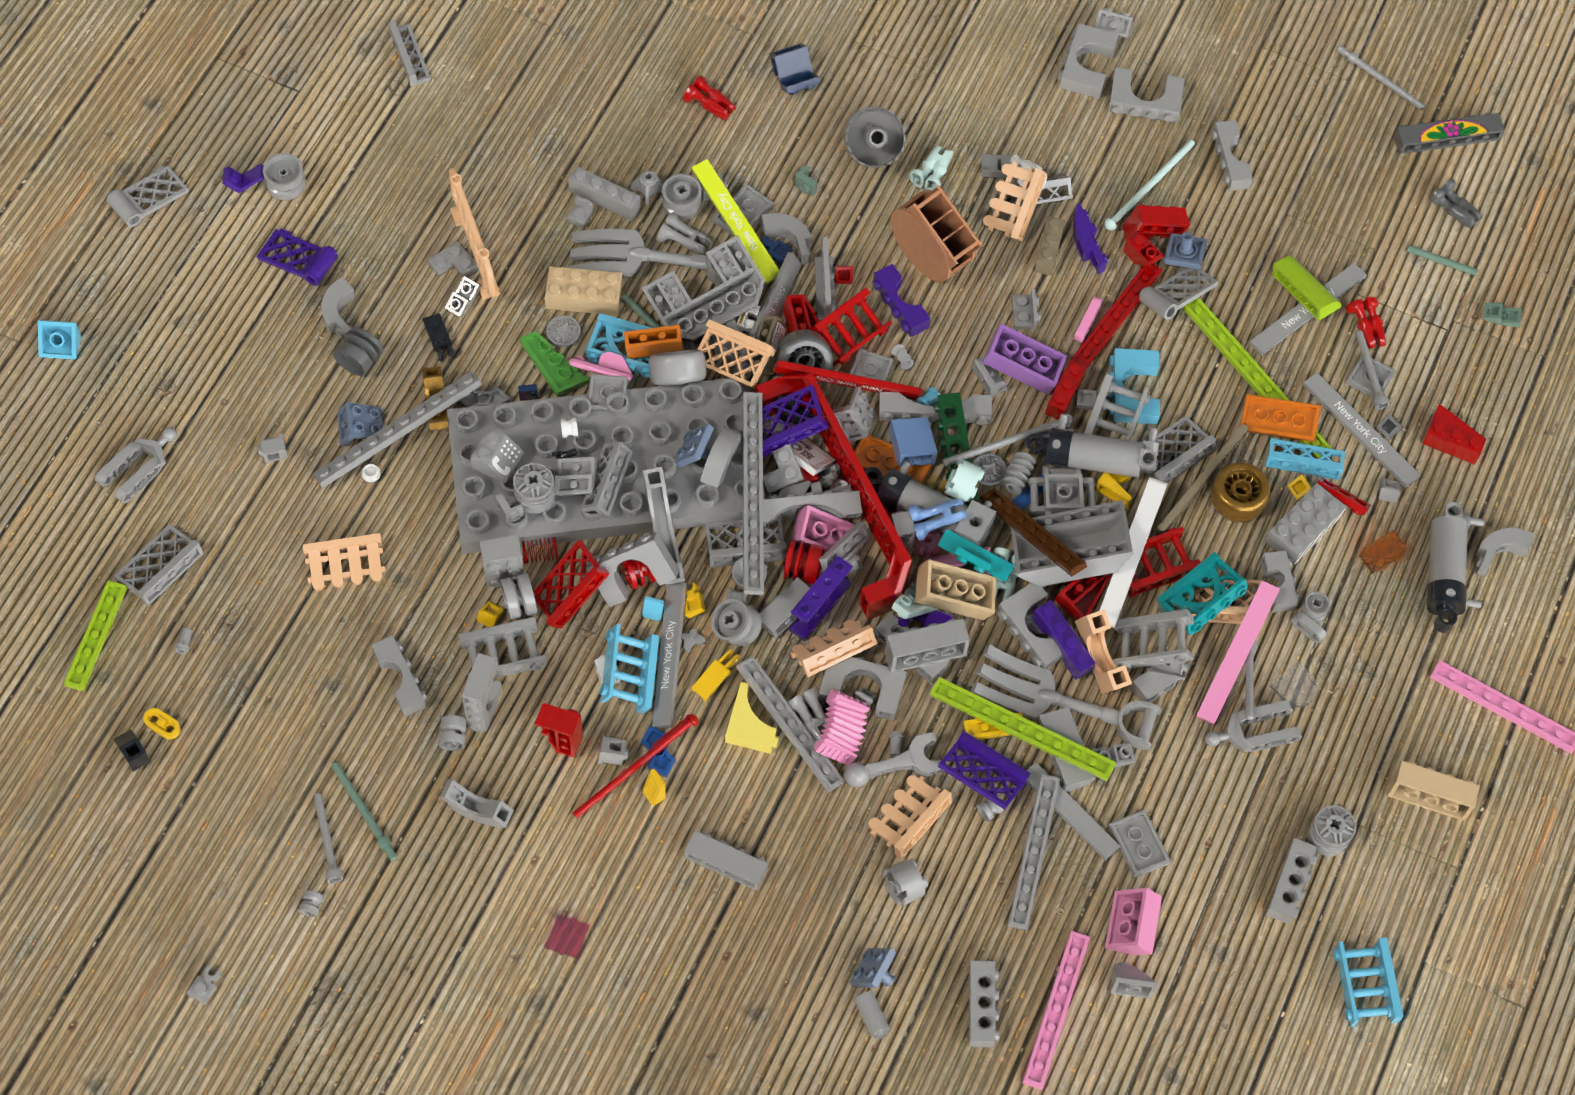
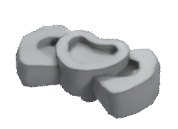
[890,344,914,370]

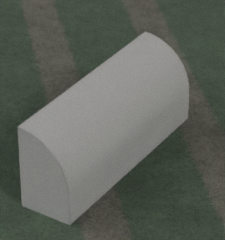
[1037,707,1096,792]

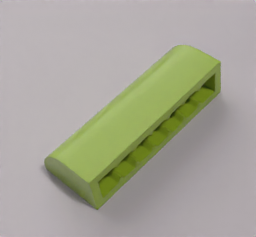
[1272,256,1341,321]

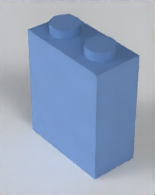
[889,417,937,467]

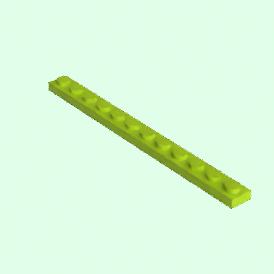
[1182,297,1332,459]

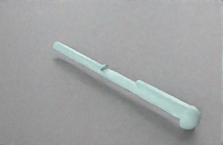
[1104,140,1195,231]

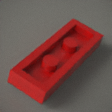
[1317,477,1371,515]

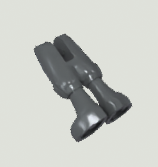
[1430,178,1482,228]

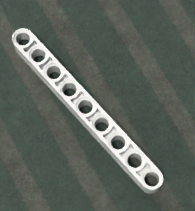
[1100,477,1168,628]

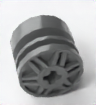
[333,327,383,377]

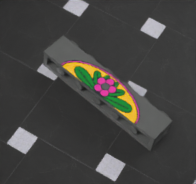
[1394,113,1505,155]

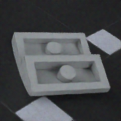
[555,457,597,496]

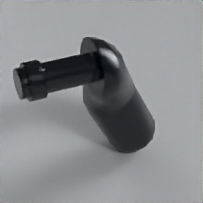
[552,448,578,459]

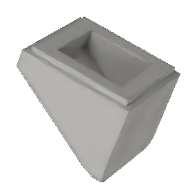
[1379,478,1400,503]

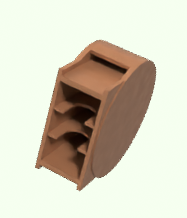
[891,186,983,282]

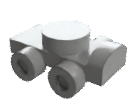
[819,464,840,488]

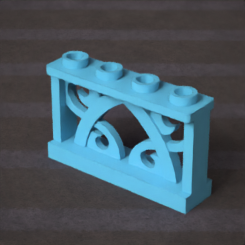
[585,313,652,378]

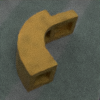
[422,366,449,430]

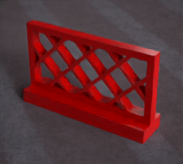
[533,540,610,629]

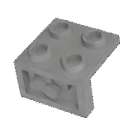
[832,387,875,442]

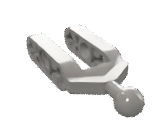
[95,427,177,504]
[1205,700,1302,753]

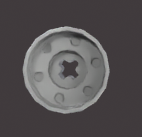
[513,463,555,514]
[1307,805,1356,857]

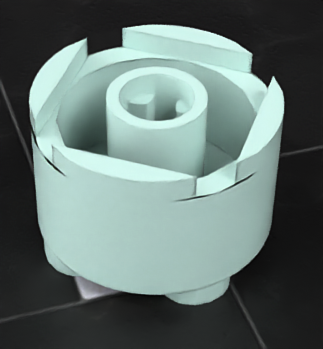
[944,458,984,502]

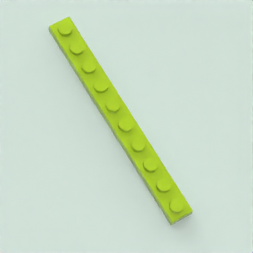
[930,677,1116,781]

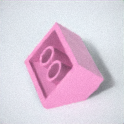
[1105,888,1162,956]

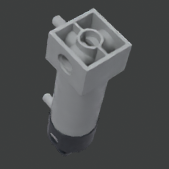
[865,461,996,547]

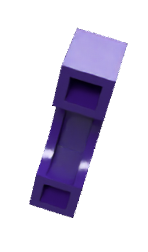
[872,264,930,337]
[1032,600,1096,680]

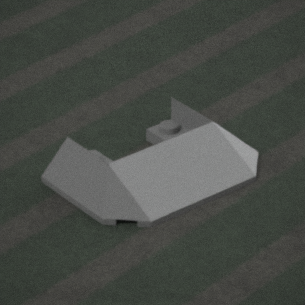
[642,235,765,341]

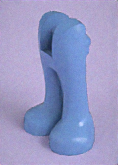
[908,499,967,540]

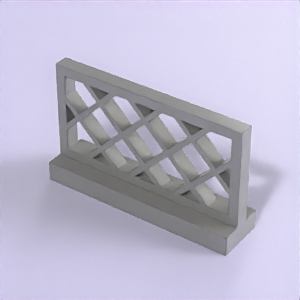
[814,237,835,321]
[1144,416,1216,483]
[705,516,786,568]
[114,524,204,606]

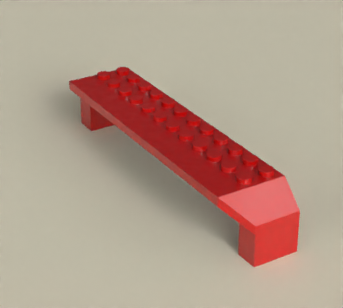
[756,373,912,621]

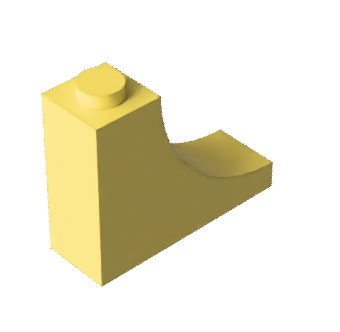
[725,682,779,754]

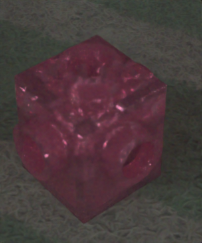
[913,529,942,559]

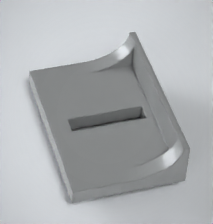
[981,154,1016,179]

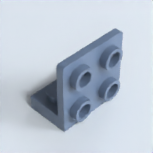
[337,402,383,446]

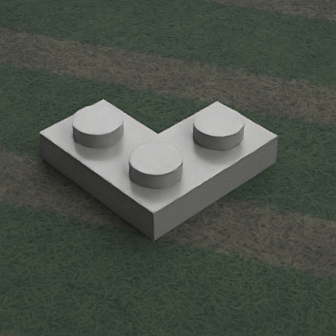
[427,241,479,277]
[763,444,805,494]

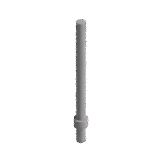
[1337,45,1425,110]

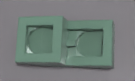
[1483,302,1522,328]

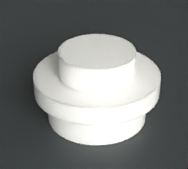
[361,464,381,482]

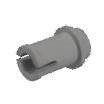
[174,628,193,654]
[888,731,904,757]

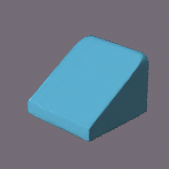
[642,596,664,621]

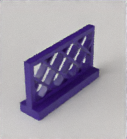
[762,385,829,457]
[938,731,1031,810]

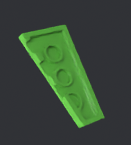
[519,331,590,397]

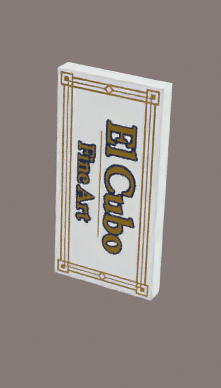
[762,419,835,476]

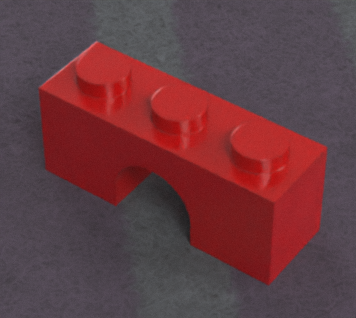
[1045,360,1087,420]

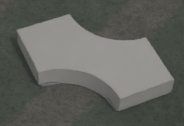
[458,387,511,408]

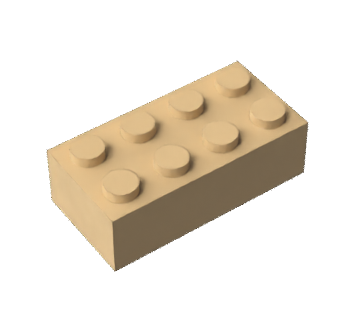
[545,266,623,316]
[915,559,996,620]
[1388,761,1480,821]

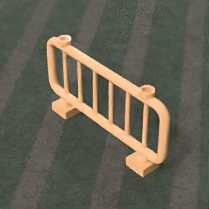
[448,168,500,300]

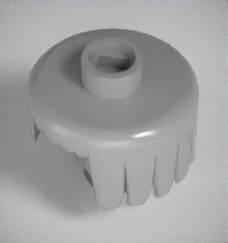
[844,107,906,168]

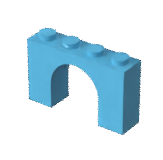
[1109,348,1160,424]

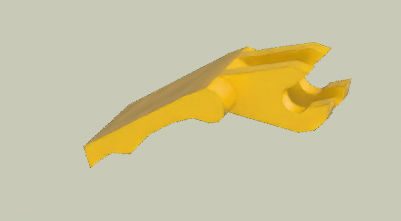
[691,649,740,702]

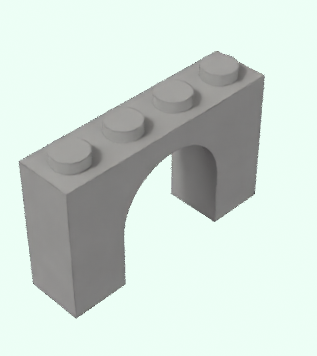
[1058,24,1119,99]
[1108,67,1185,122]
[587,532,679,607]
[997,583,1082,669]
[462,653,502,732]
[818,657,907,721]

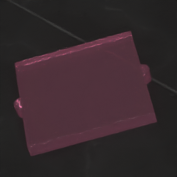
[545,915,590,959]

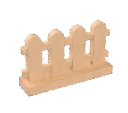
[983,162,1047,242]
[303,533,386,591]
[790,620,877,677]
[868,775,952,859]

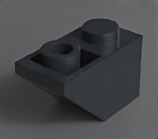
[113,729,151,772]

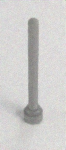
[1356,330,1390,410]
[1246,640,1257,720]
[314,792,343,884]

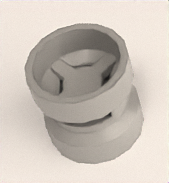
[976,799,1004,822]
[298,890,324,917]

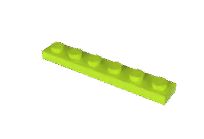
[64,581,127,692]

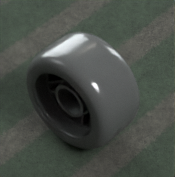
[776,329,833,385]

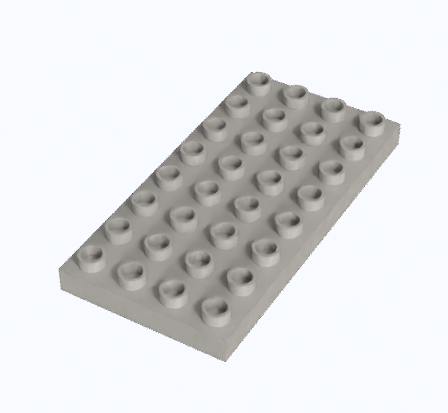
[447,376,765,554]

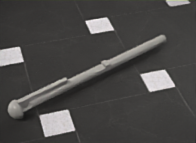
[943,413,1074,466]

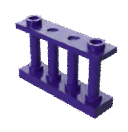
[789,555,853,641]

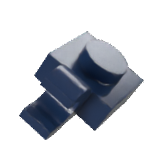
[760,236,793,265]

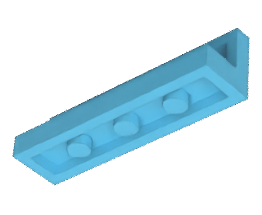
[1265,438,1345,480]

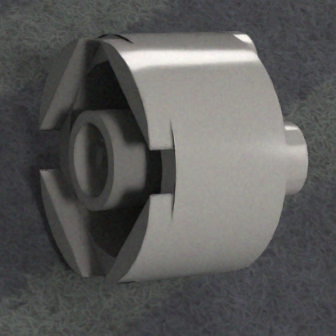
[883,859,928,907]

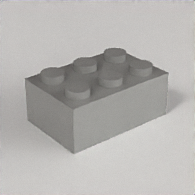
[479,535,524,588]

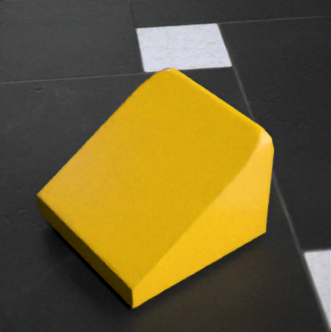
[1287,474,1312,501]
[477,601,505,627]

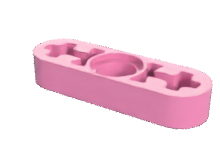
[1074,296,1103,343]

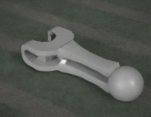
[844,732,943,788]

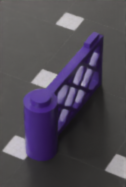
[257,228,338,286]

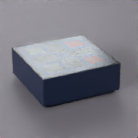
[518,384,538,401]

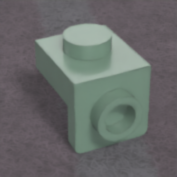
[795,165,817,197]

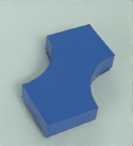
[641,726,676,778]

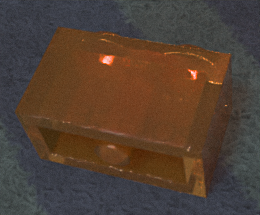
[1359,530,1407,574]

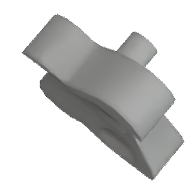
[681,629,705,652]

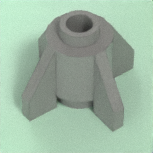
[631,171,664,205]

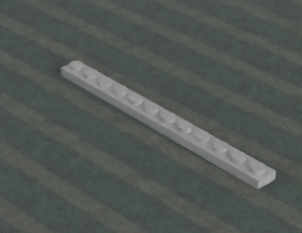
[742,392,764,595]

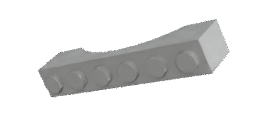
[879,392,992,425]
[641,467,685,585]
[763,489,862,527]

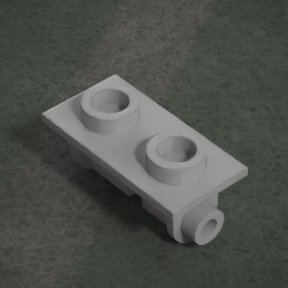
[1146,662,1188,681]

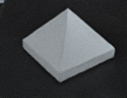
[855,687,878,705]

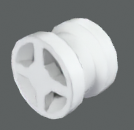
[561,417,578,438]

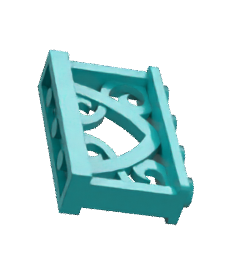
[1156,552,1248,636]

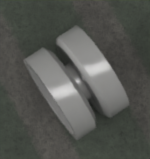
[263,153,306,200]
[662,174,702,221]
[500,572,537,620]
[711,599,762,646]

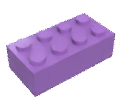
[982,324,1067,395]

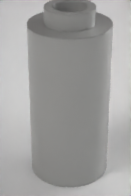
[854,991,890,1040]

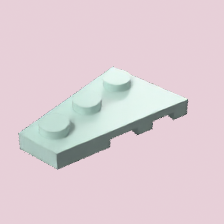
[892,583,938,619]

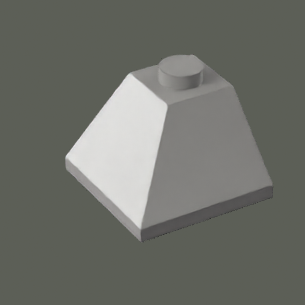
[1110,962,1157,999]

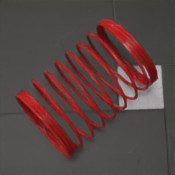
[522,537,558,564]

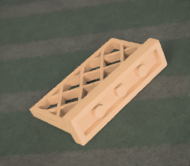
[697,319,776,388]
[1185,578,1262,624]

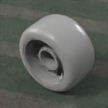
[649,350,707,385]

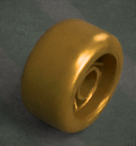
[1211,462,1270,522]

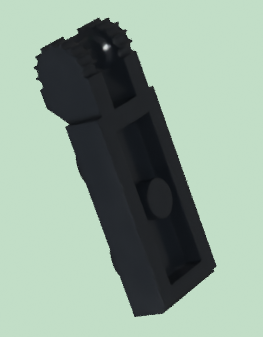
[422,313,455,361]

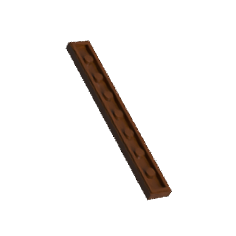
[979,488,1087,577]

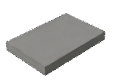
[712,184,774,237]
[1108,809,1171,879]

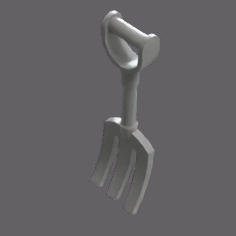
[568,229,723,285]
[971,644,1161,750]

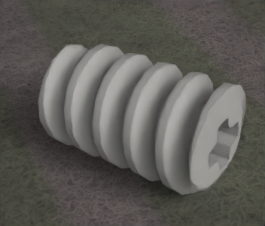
[1001,452,1036,495]

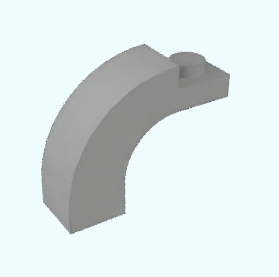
[761,213,812,265]
[321,277,355,339]
[700,428,743,488]
[1475,528,1535,577]
[440,779,514,828]

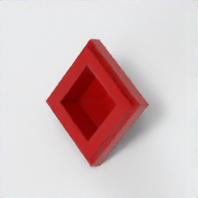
[835,266,854,284]

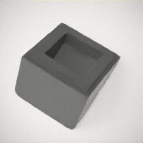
[1376,413,1403,439]

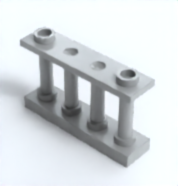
[1084,374,1151,441]
[1113,609,1194,671]
[458,617,546,678]

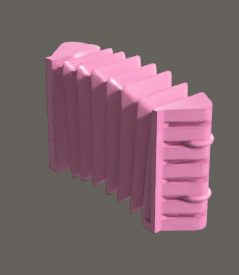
[814,689,870,765]

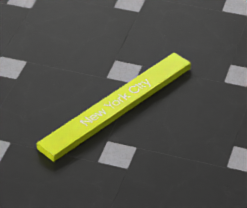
[692,159,779,286]

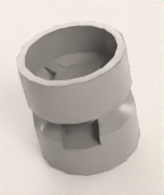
[1300,591,1330,624]
[439,715,467,751]

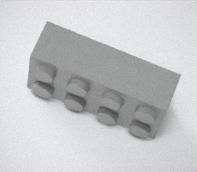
[885,619,970,673]

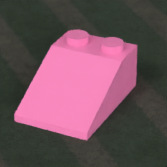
[789,505,855,554]

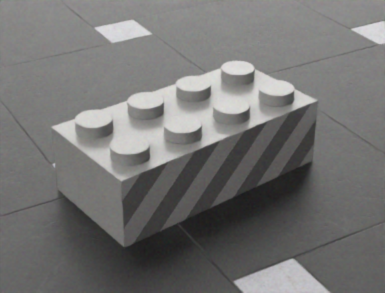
[1265,483,1346,565]

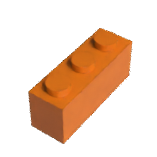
[624,325,683,359]

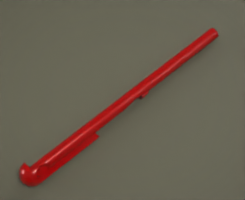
[572,714,699,819]

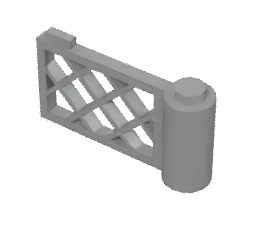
[107,165,189,227]
[1139,267,1218,320]

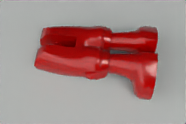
[682,75,736,121]
[1345,297,1386,349]

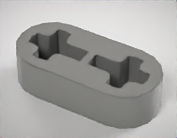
[1291,612,1327,643]

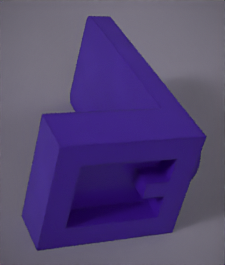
[222,164,264,193]

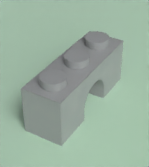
[1260,551,1300,613]

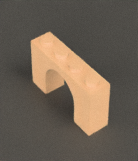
[1075,609,1132,694]

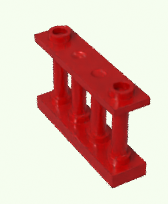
[808,287,892,366]
[1128,527,1201,598]

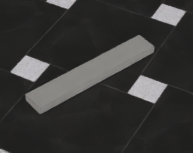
[1027,762,1120,861]

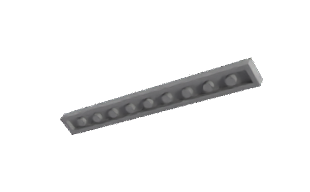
[313,371,482,488]

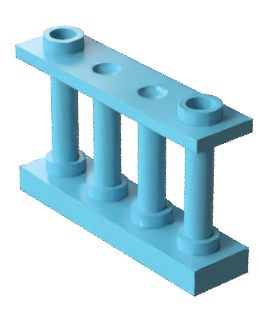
[599,624,659,714]
[1333,937,1404,1027]

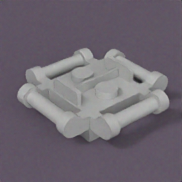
[1028,466,1096,516]

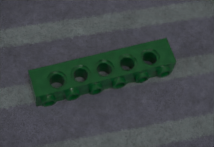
[933,392,979,506]

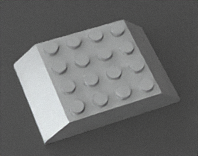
[1011,500,1133,587]

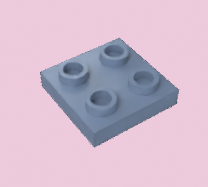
[1164,232,1207,270]
[674,424,714,467]
[849,948,896,988]

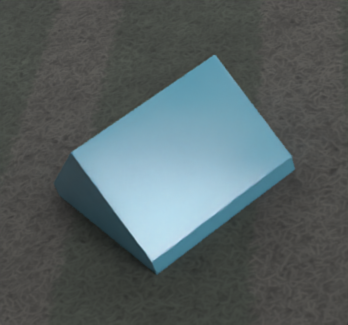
[38,320,81,359]

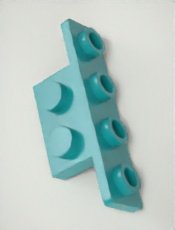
[938,529,1014,582]

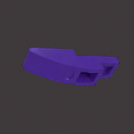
[1073,203,1107,274]

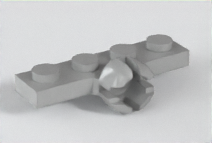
[819,521,870,574]

